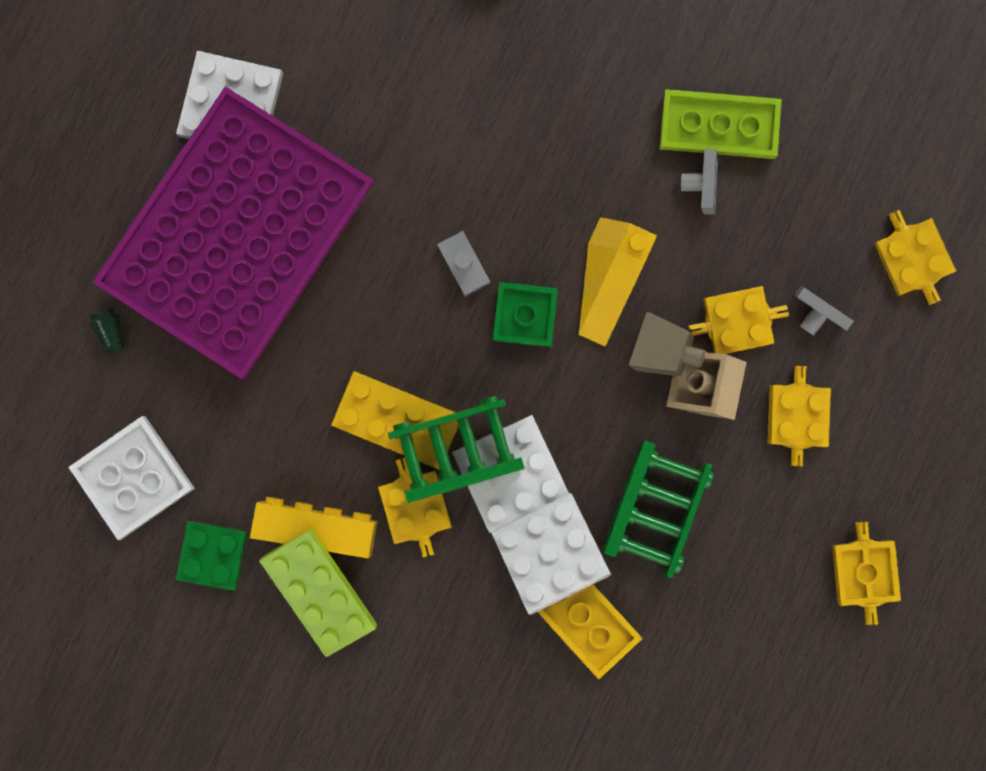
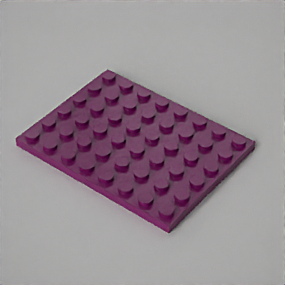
[93,86,375,380]

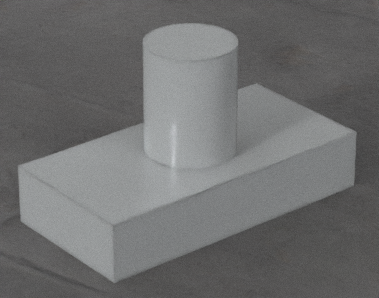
[681,150,718,215]
[437,231,490,297]
[794,286,854,335]

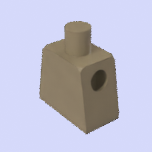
[629,312,705,376]

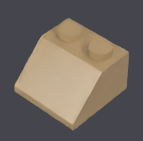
[666,352,746,420]

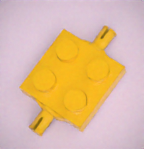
[874,210,956,305]
[688,286,789,354]
[767,366,831,467]
[378,458,452,558]
[832,522,901,625]

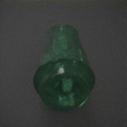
[89,309,124,354]

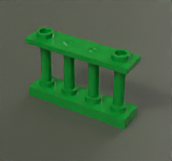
[388,396,525,503]
[602,440,714,578]

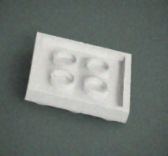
[176,51,283,139]
[452,415,569,533]
[69,416,195,540]
[492,493,611,615]

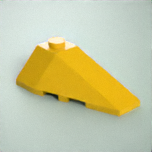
[578,217,657,347]

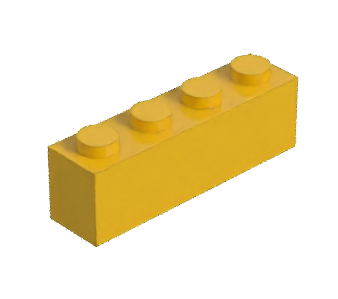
[250,497,378,558]

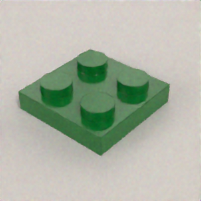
[493,282,558,348]
[176,521,248,591]

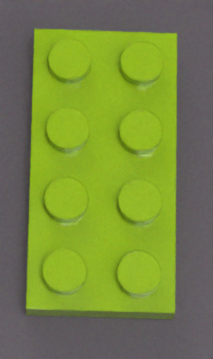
[659,89,782,159]
[259,527,377,657]

